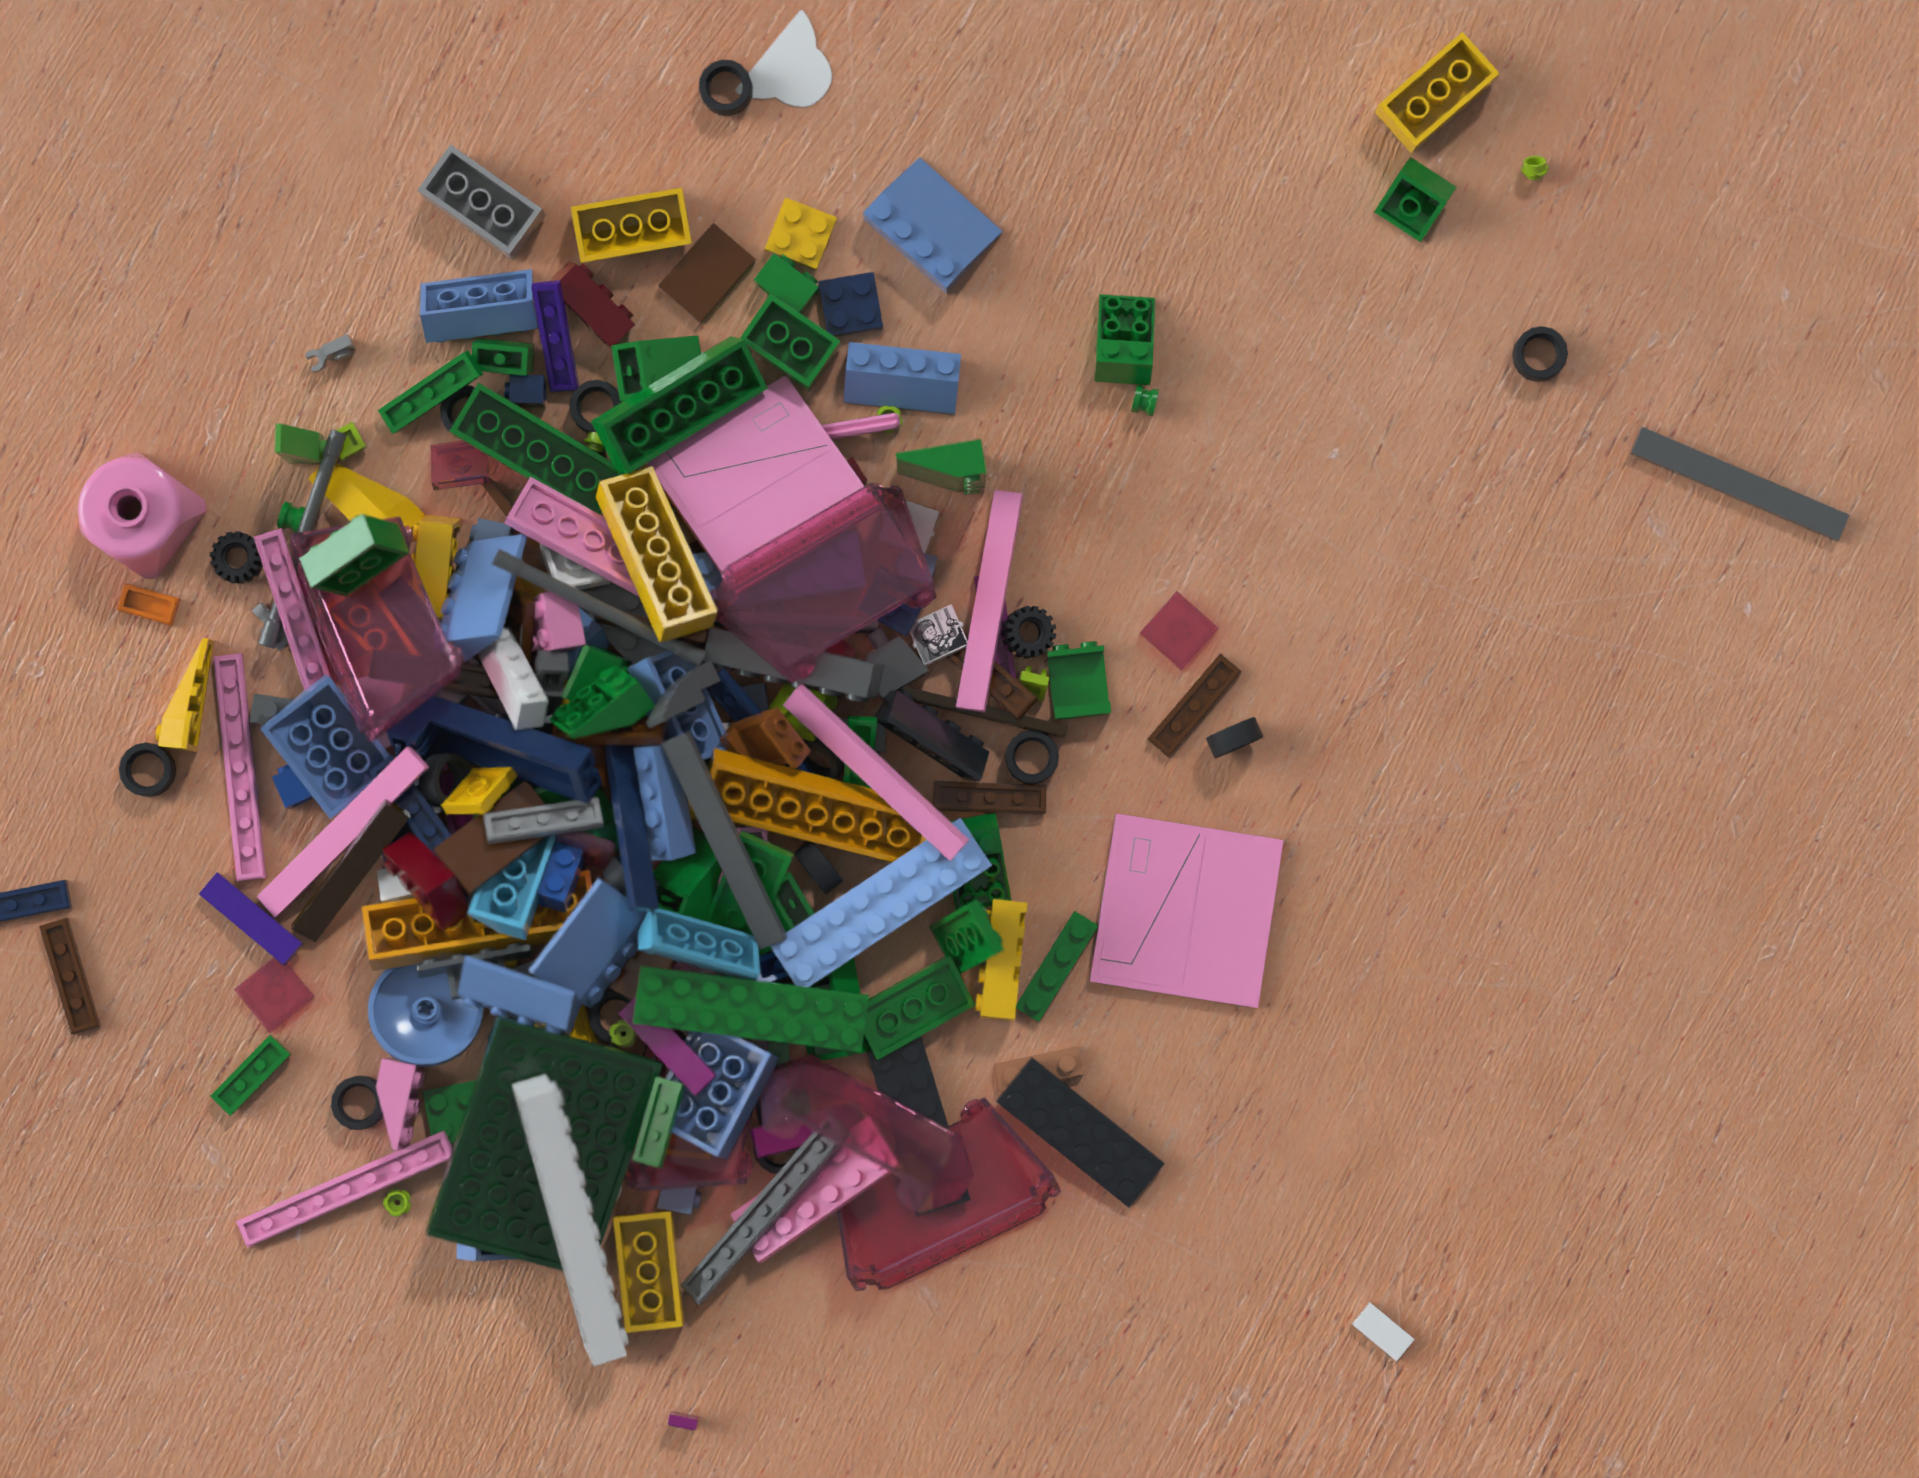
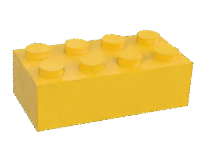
[1375,32,1500,154]
[613,1210,685,1333]

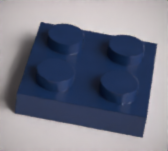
[818,272,883,337]

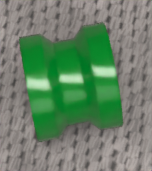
[1131,385,1159,417]
[277,501,306,534]

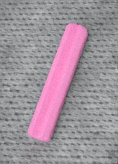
[821,413,900,440]

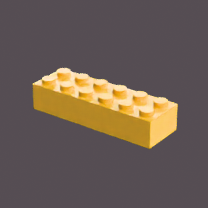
[596,466,718,643]

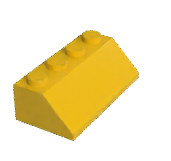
[571,187,692,263]

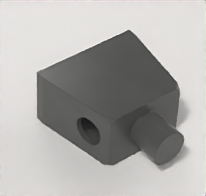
[866,628,929,700]
[249,694,294,725]

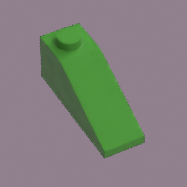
[275,424,327,464]

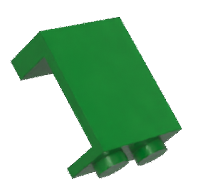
[1047,641,1111,721]

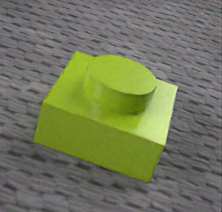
[328,422,367,461]

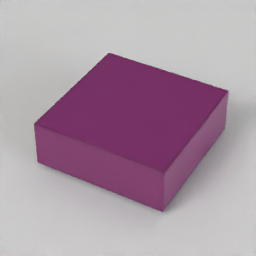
[668,1411,699,1431]

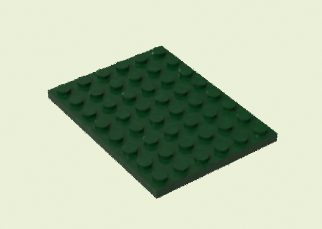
[425,1016,663,1271]

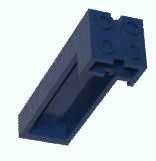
[386,689,602,804]

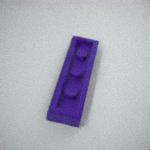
[531,280,579,392]
[199,872,304,966]

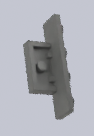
[416,942,532,1000]

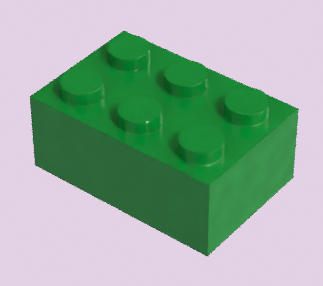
[740,294,841,392]
[300,514,409,597]

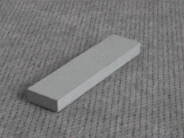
[484,798,603,844]

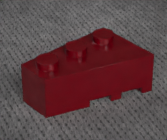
[549,261,635,348]
[382,831,469,931]

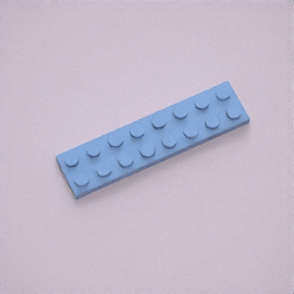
[770,818,992,987]

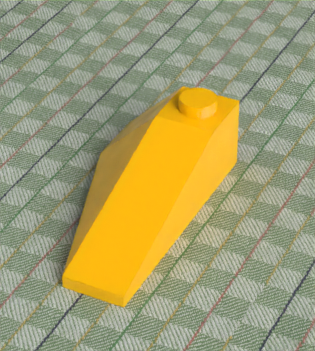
[308,463,426,540]
[155,638,214,752]

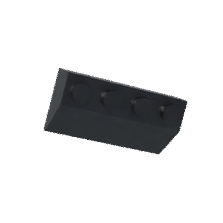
[874,689,989,781]

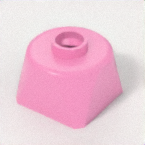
[78,453,206,579]

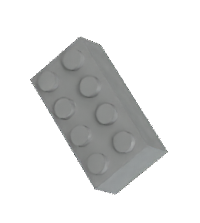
[418,144,546,260]

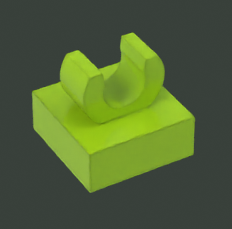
[1019,665,1049,702]

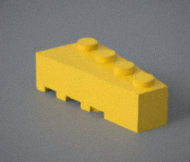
[409,514,462,634]

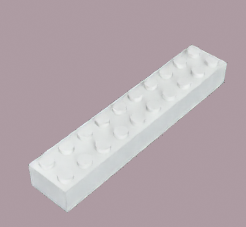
[512,1074,629,1366]

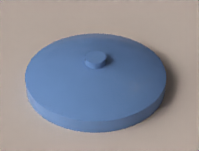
[368,959,484,1067]

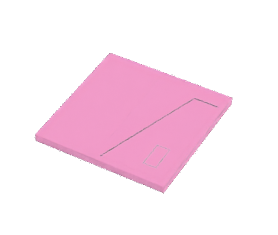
[645,375,879,597]
[1090,814,1284,1008]

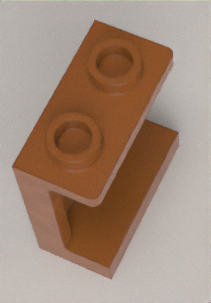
[719,707,811,768]

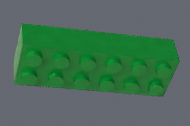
[591,336,768,474]
[449,382,624,514]

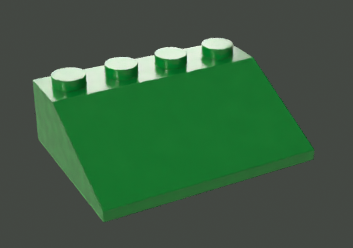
[896,439,987,495]

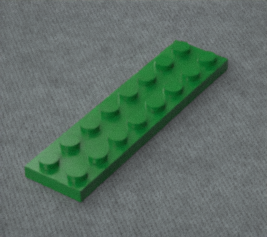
[633,965,869,1052]

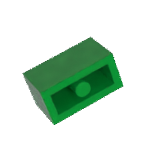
[754,253,820,314]
[472,338,535,376]

